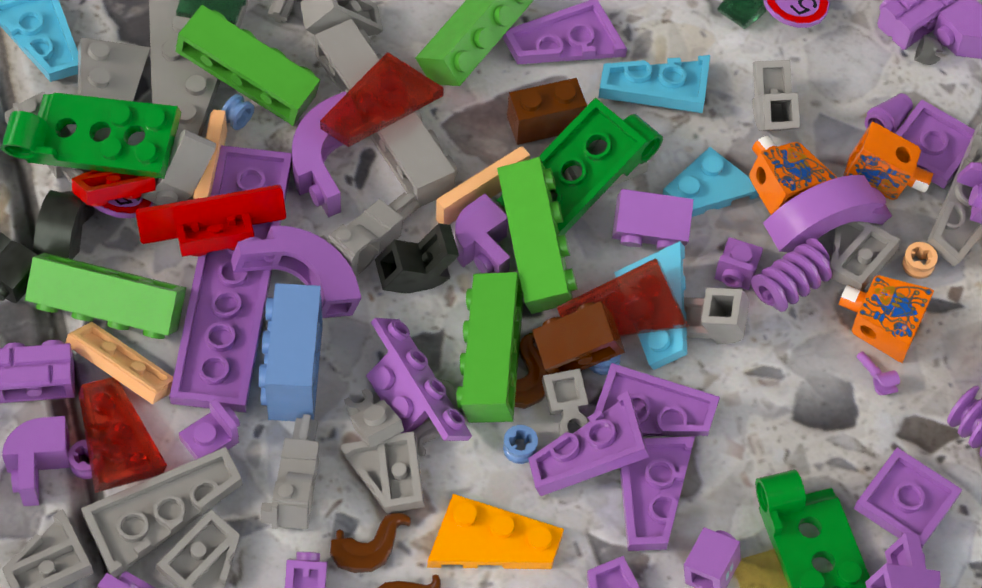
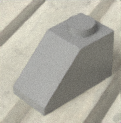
[300,0,383,36]
[142,129,216,205]

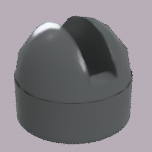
[914,35,943,65]

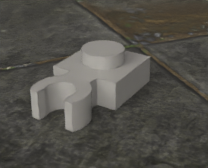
[542,369,589,436]
[344,389,404,448]

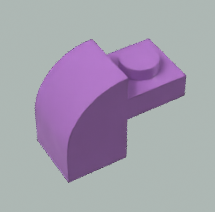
[455,194,510,273]
[2,416,70,506]
[865,532,941,588]

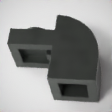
[33,190,95,259]
[374,223,459,293]

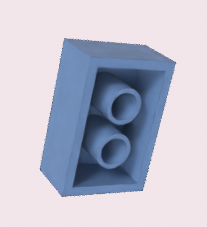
[259,283,323,421]

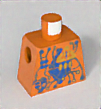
[843,122,933,200]
[749,136,837,215]
[838,275,934,363]

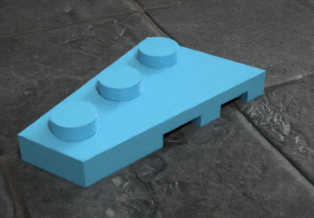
[0,0,78,82]
[598,55,710,113]
[614,241,687,370]

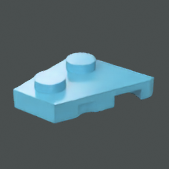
[662,147,759,217]

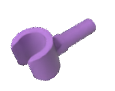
[856,351,900,395]

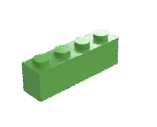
[415,0,534,86]
[175,5,321,126]
[497,157,578,314]
[25,253,187,339]
[456,272,524,423]

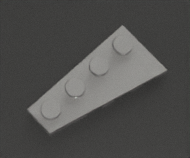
[78,37,150,141]
[927,122,982,267]
[81,447,242,578]

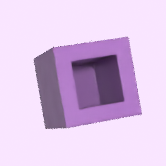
[684,527,741,588]

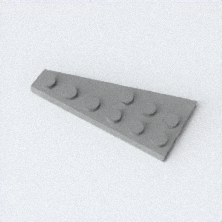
[149,0,248,137]

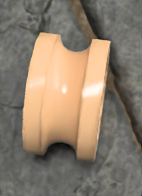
[902,242,938,279]

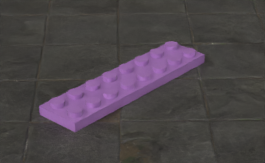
[169,145,292,413]

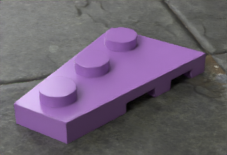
[594,363,720,436]
[528,390,649,497]

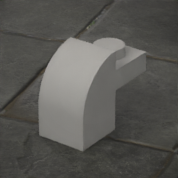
[752,60,800,131]
[684,288,750,344]

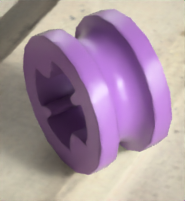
[68,439,105,479]

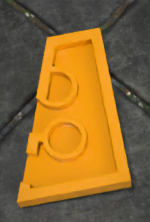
[427,494,564,569]

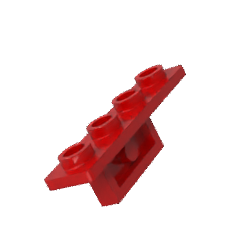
[135,185,286,257]

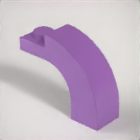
[292,91,362,218]
[763,175,892,253]
[231,225,361,318]

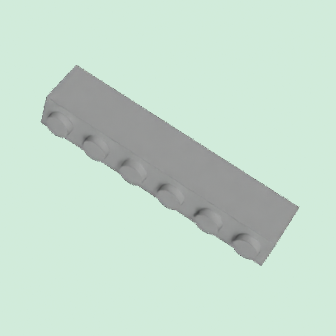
[315,19,458,208]

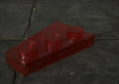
[320,52,444,147]
[557,258,688,336]
[79,377,167,493]

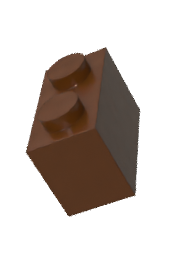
[507,78,587,145]
[532,301,625,374]

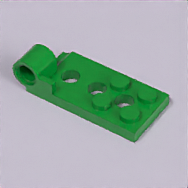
[1,92,182,179]
[496,97,663,235]
[755,469,870,588]

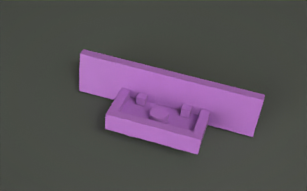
[366,318,472,441]

